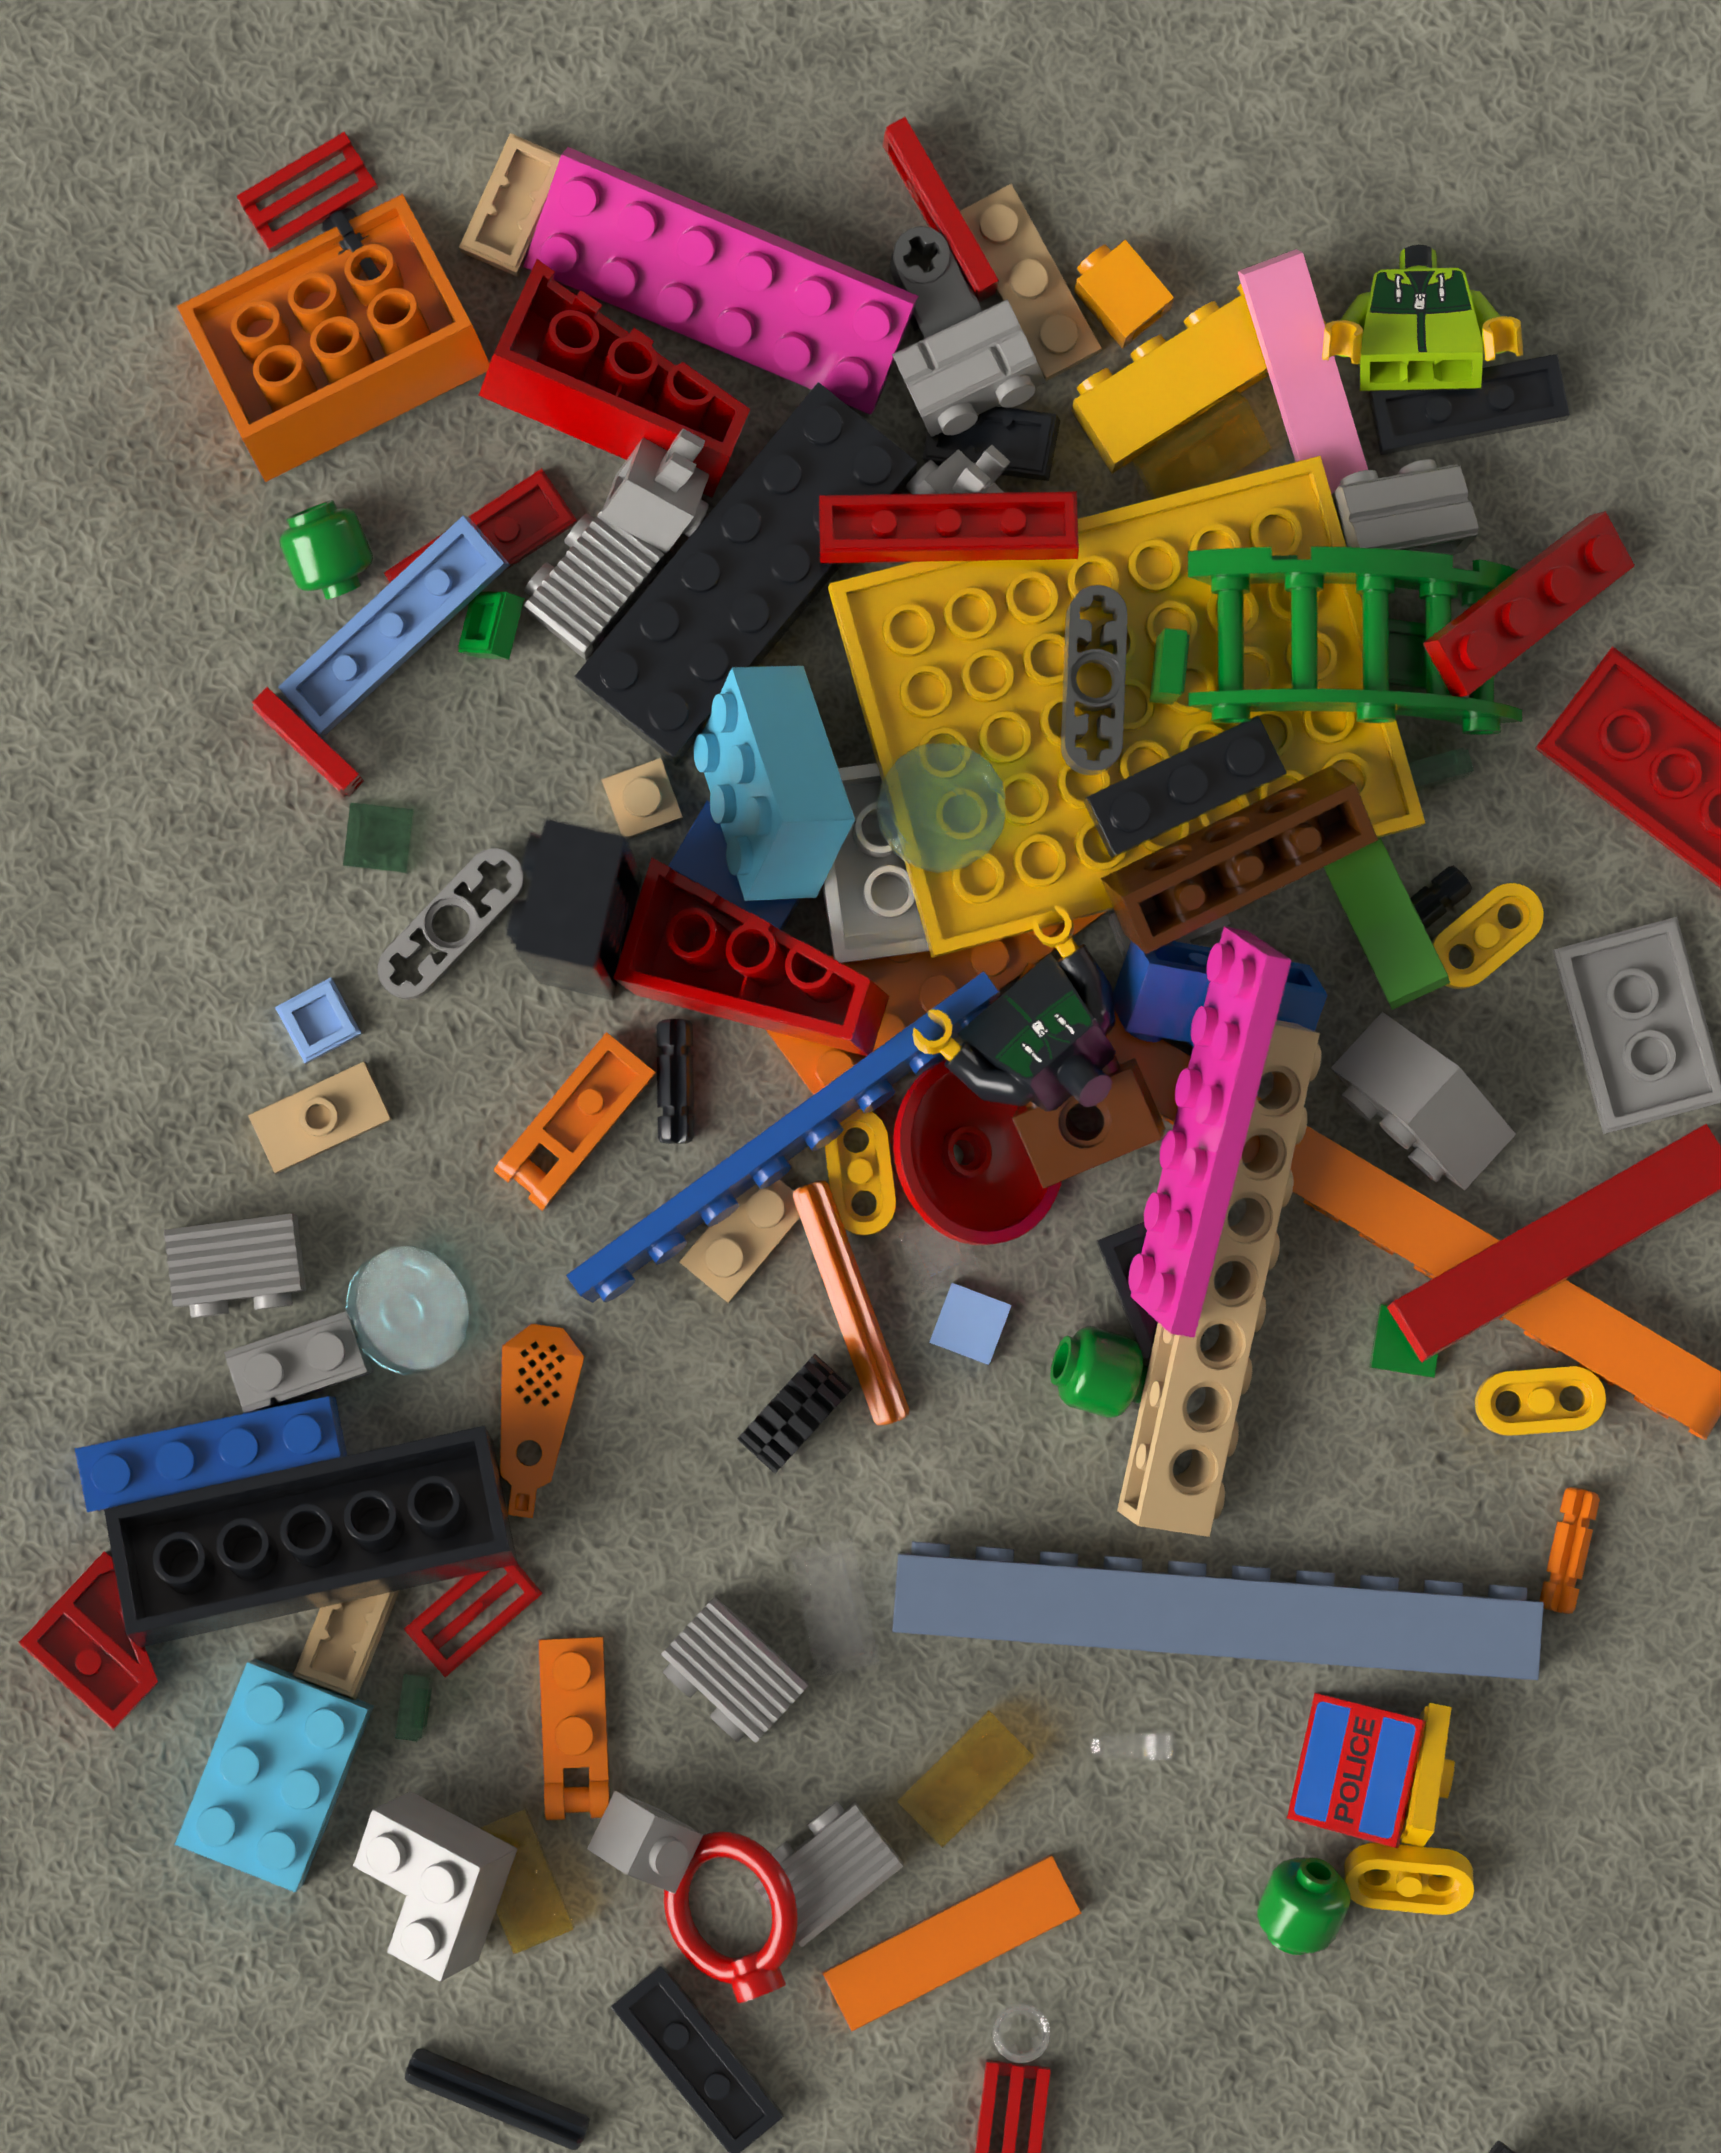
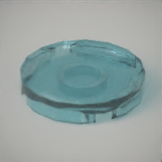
[876,743,1006,873]
[345,1246,469,1375]

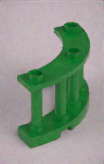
[1188,547,1523,735]

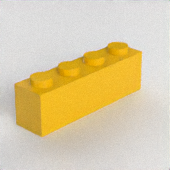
[1071,284,1326,474]

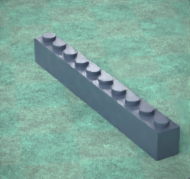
[892,1541,1544,1680]

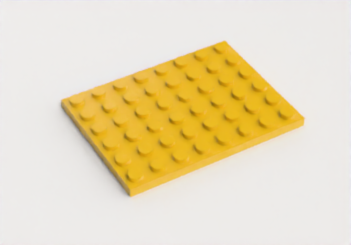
[828,456,1425,958]

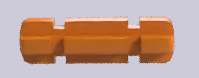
[1539,1487,1600,1614]

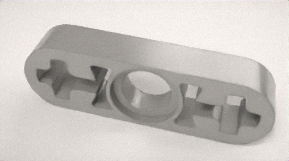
[378,848,525,1000]

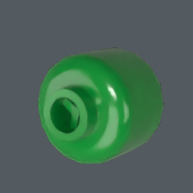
[279,500,373,600]
[1050,1326,1148,1418]
[1257,1857,1351,1955]

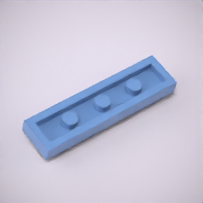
[278,516,510,735]

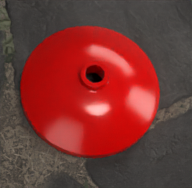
[893,1059,1062,1246]

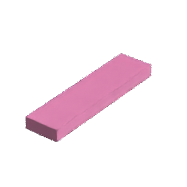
[1238,249,1368,495]

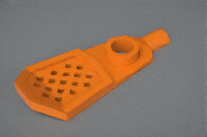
[500,1324,585,1518]

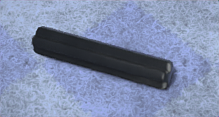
[404,2048,589,2150]

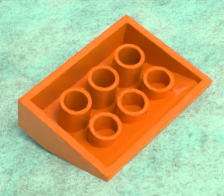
[177,194,490,482]

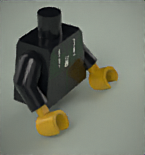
[913,906,1116,1111]

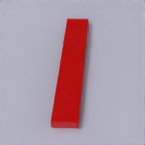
[1387,1124,1721,1362]

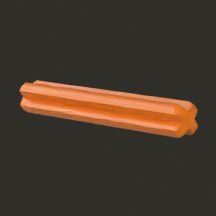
[793,1180,910,1425]

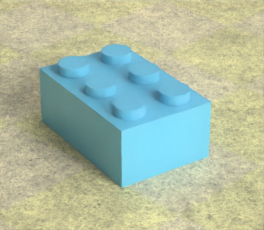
[694,666,855,901]
[175,1659,374,1893]

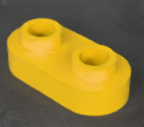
[1432,883,1544,989]
[825,1108,896,1236]
[1475,1366,1606,1436]
[1344,1842,1474,1915]

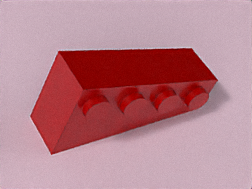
[478,259,751,498]
[613,857,890,1056]

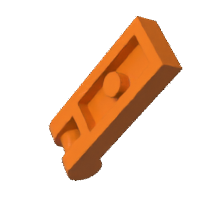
[494,1032,656,1211]
[538,1636,610,1821]

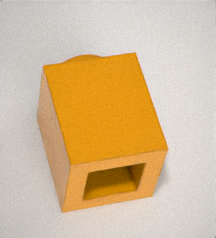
[1074,239,1174,349]

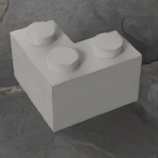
[1331,1012,1516,1191]
[353,1791,517,1982]

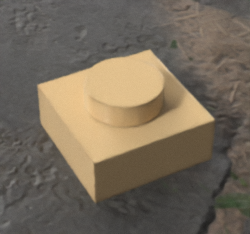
[601,758,683,840]

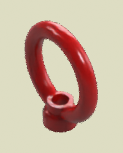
[664,1832,798,2003]

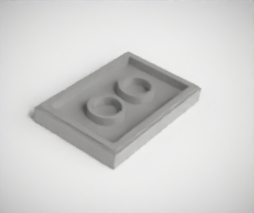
[1553,917,1721,1134]

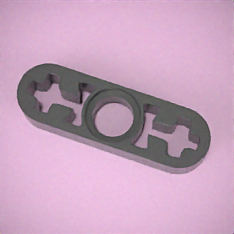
[1061,585,1128,775]

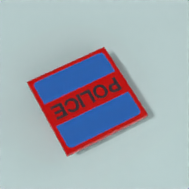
[1287,1693,1427,1848]

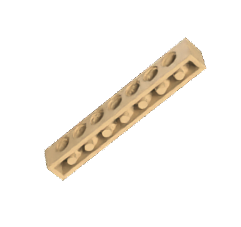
[1117,1020,1321,1537]

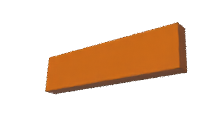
[822,1854,1081,2031]

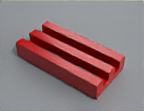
[236,132,378,253]
[251,687,364,797]
[404,1564,543,1678]
[975,2060,1051,2153]

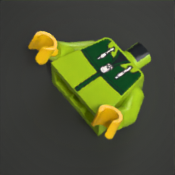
[1322,245,1523,391]

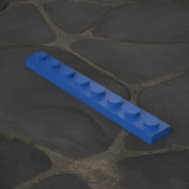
[566,971,1001,1303]

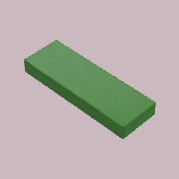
[1323,838,1450,1010]

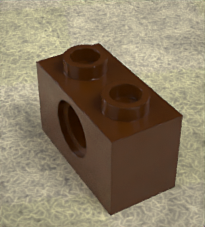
[1012,1056,1166,1188]

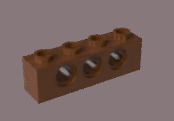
[1101,766,1378,954]

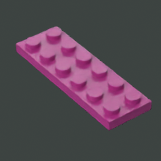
[523,147,919,415]
[1128,926,1291,1338]

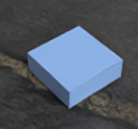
[275,977,362,1064]
[929,1283,1012,1365]

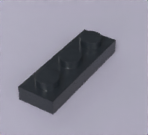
[1368,354,1570,455]
[1083,715,1287,859]
[610,1963,784,2153]

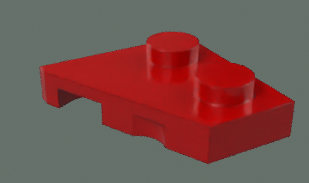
[18,1551,158,1731]

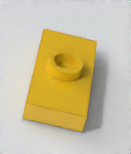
[1401,1703,1455,1847]

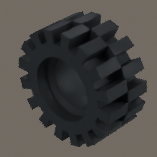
[737,1354,853,1474]

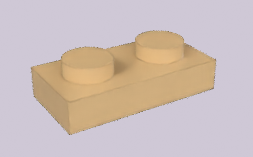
[680,1179,800,1303]

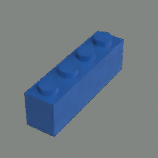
[75,1396,347,1512]

